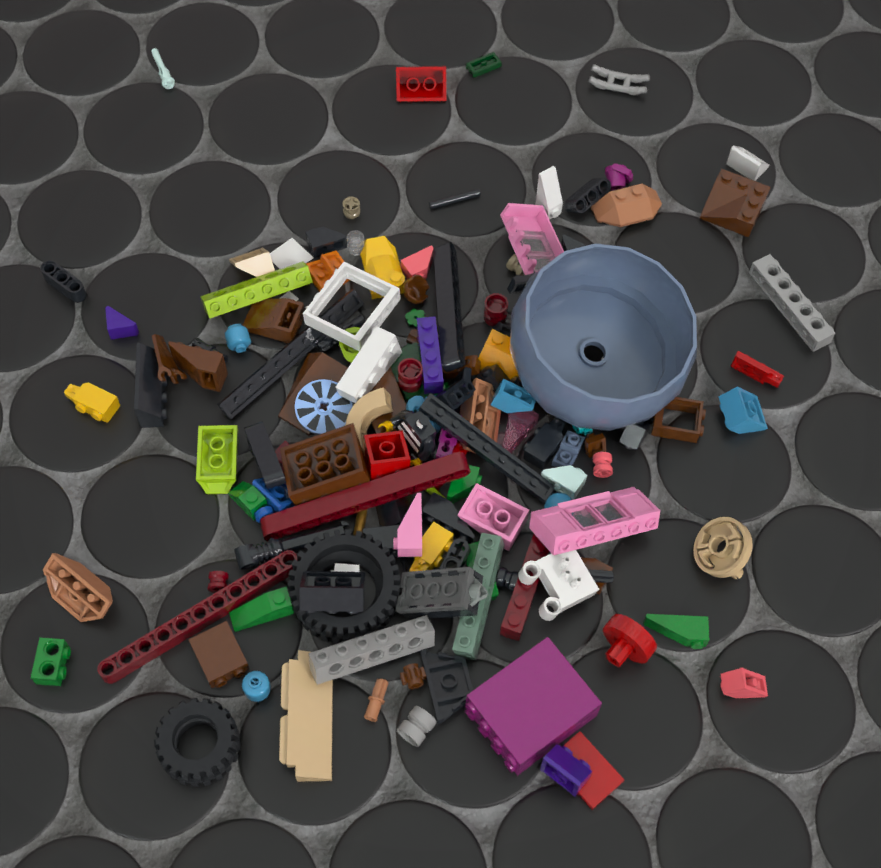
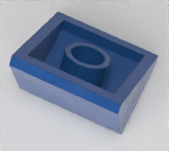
[252,478,295,513]

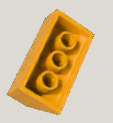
[478,329,519,379]

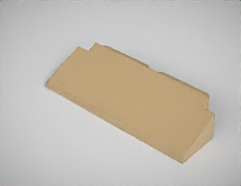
[279,650,333,782]

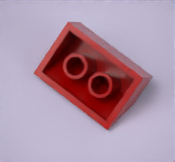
[396,66,446,101]

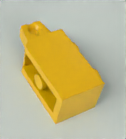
[64,382,121,423]
[409,522,454,572]

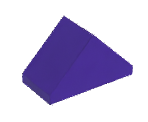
[105,306,139,340]

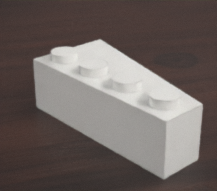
[335,326,402,403]

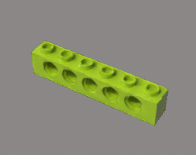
[200,261,313,318]

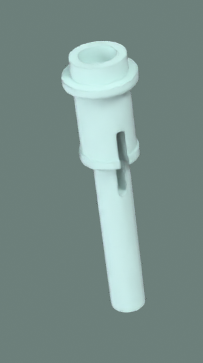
[151,48,175,89]

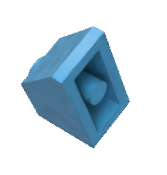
[491,379,536,413]

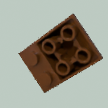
[242,298,305,343]
[168,341,228,392]

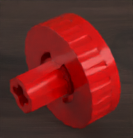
[603,614,657,667]

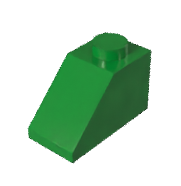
[447,465,482,504]
[228,481,268,521]

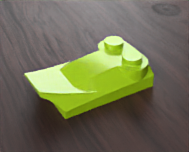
[196,425,239,494]

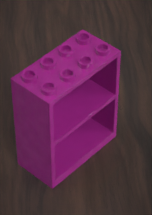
[465,637,602,776]

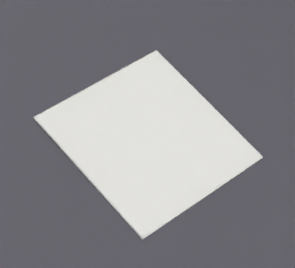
[270,238,314,269]

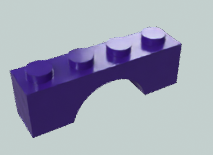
[417,317,444,394]

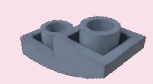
[551,431,585,467]

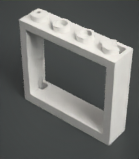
[303,262,400,351]

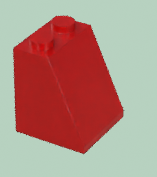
[364,430,410,481]

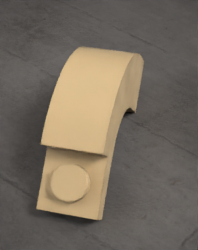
[345,387,393,456]

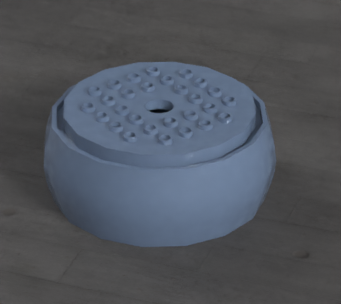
[510,244,697,431]

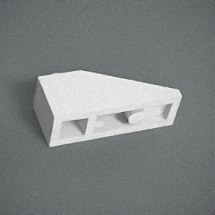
[535,166,563,219]

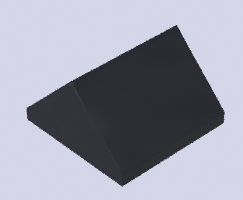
[375,494,414,527]

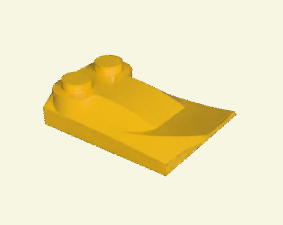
[360,236,405,299]

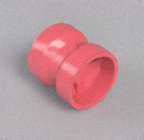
[593,452,613,478]

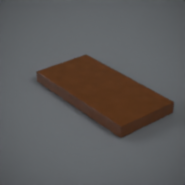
[370,367,406,434]

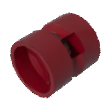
[484,293,508,327]
[398,358,423,393]

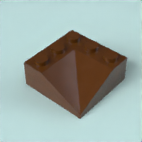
[700,169,771,237]

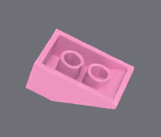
[458,483,529,551]

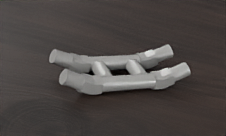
[588,64,650,95]

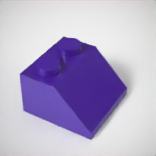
[540,744,592,797]

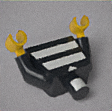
[378,410,437,466]

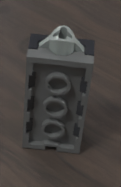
[395,567,488,619]

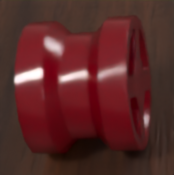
[207,571,229,593]

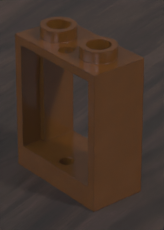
[651,397,706,443]

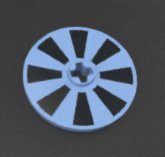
[295,379,352,435]

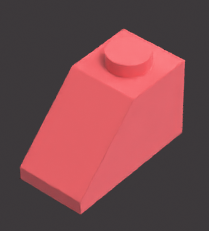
[401,245,434,279]
[721,668,768,698]

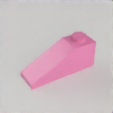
[393,493,422,557]

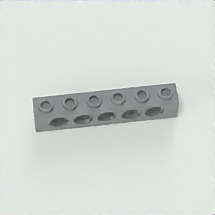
[749,254,835,352]
[309,615,435,685]

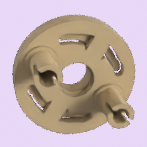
[694,517,753,579]

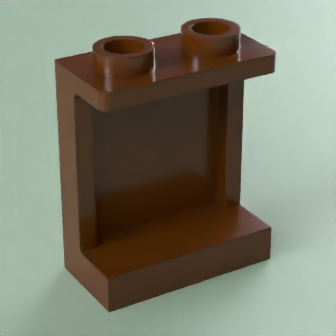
[188,621,250,688]

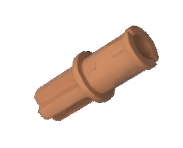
[364,678,388,722]

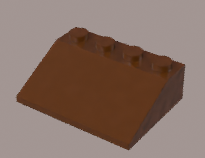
[280,423,371,506]

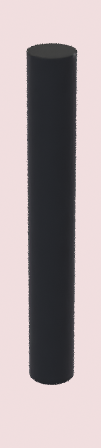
[429,189,480,209]

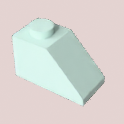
[541,465,587,500]

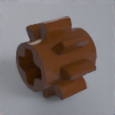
[400,663,426,689]

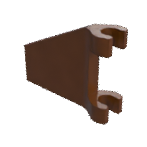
[152,334,187,384]

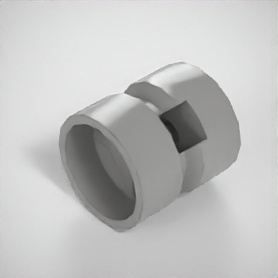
[397,706,437,747]

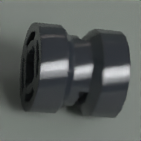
[496,567,519,591]

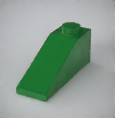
[229,587,294,632]
[643,614,709,649]

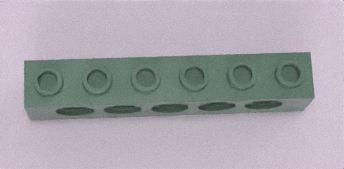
[452,533,505,660]

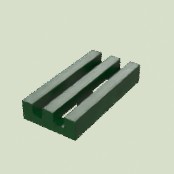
[465,52,502,78]

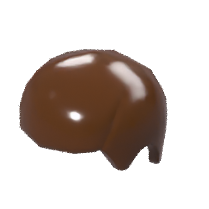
[403,275,429,304]

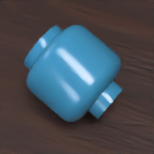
[225,324,251,353]
[242,671,271,702]

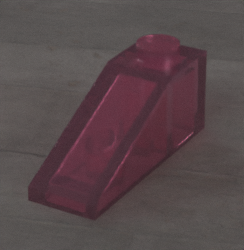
[502,410,539,454]

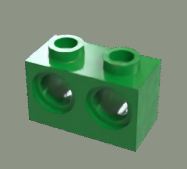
[31,637,71,686]

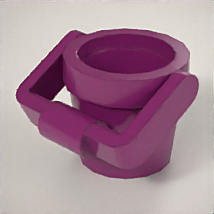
[604,163,633,191]

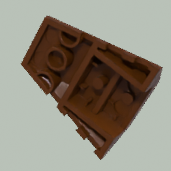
[278,352,354,436]

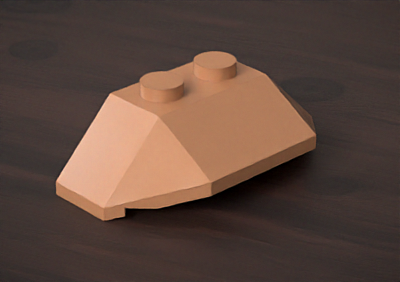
[591,184,662,227]
[460,378,501,453]
[43,553,113,622]

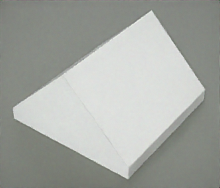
[727,145,770,181]

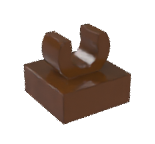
[585,432,606,458]

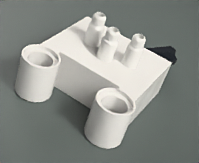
[518,550,614,621]

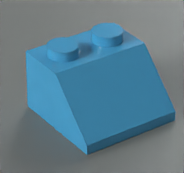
[719,387,768,434]

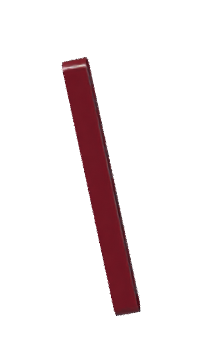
[260,452,470,541]
[97,550,298,684]

